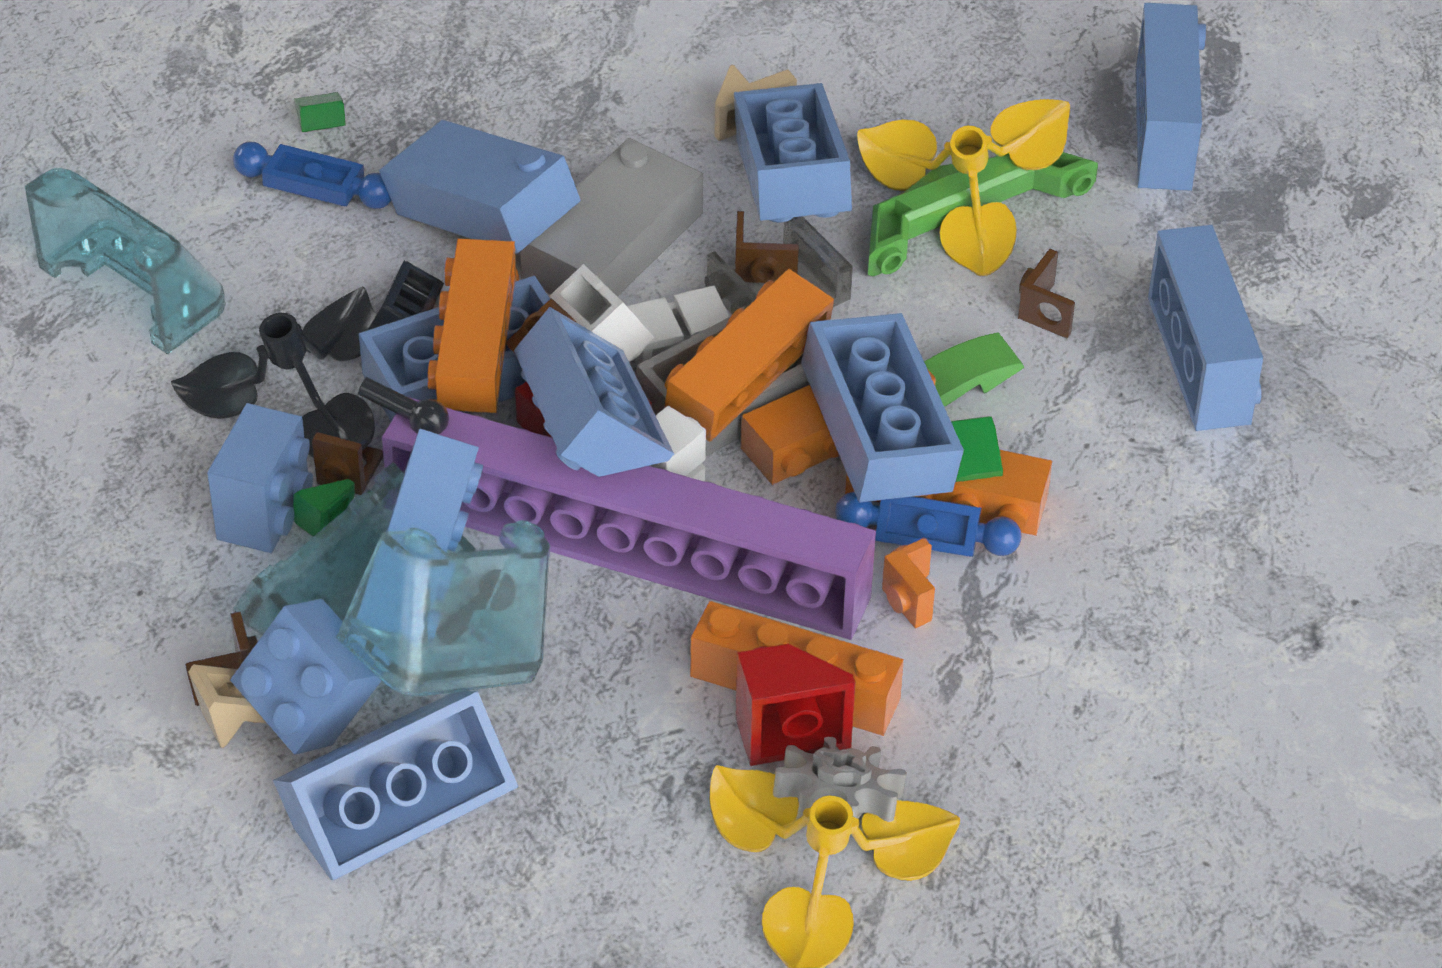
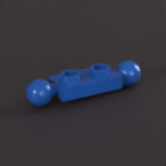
[233,141,391,209]
[835,492,1022,557]

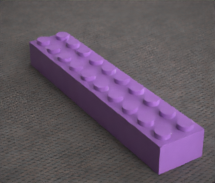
[382,397,876,640]

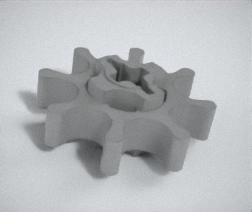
[773,737,907,822]

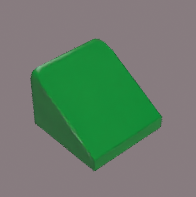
[294,92,346,132]
[951,416,1003,482]
[293,479,355,542]

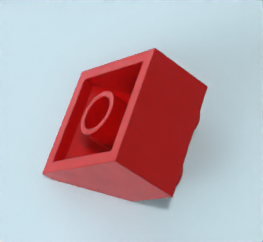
[736,643,856,766]

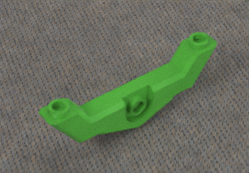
[868,152,1098,277]

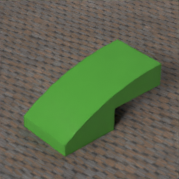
[924,332,1024,407]

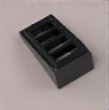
[368,260,444,330]

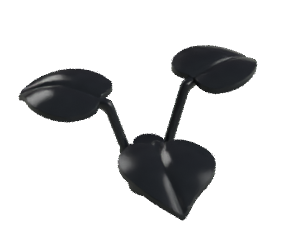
[171,286,375,458]

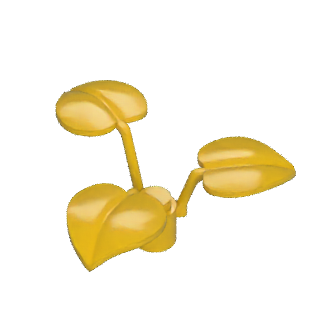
[857,99,1070,276]
[709,765,960,968]

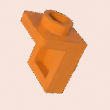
[882,538,935,629]

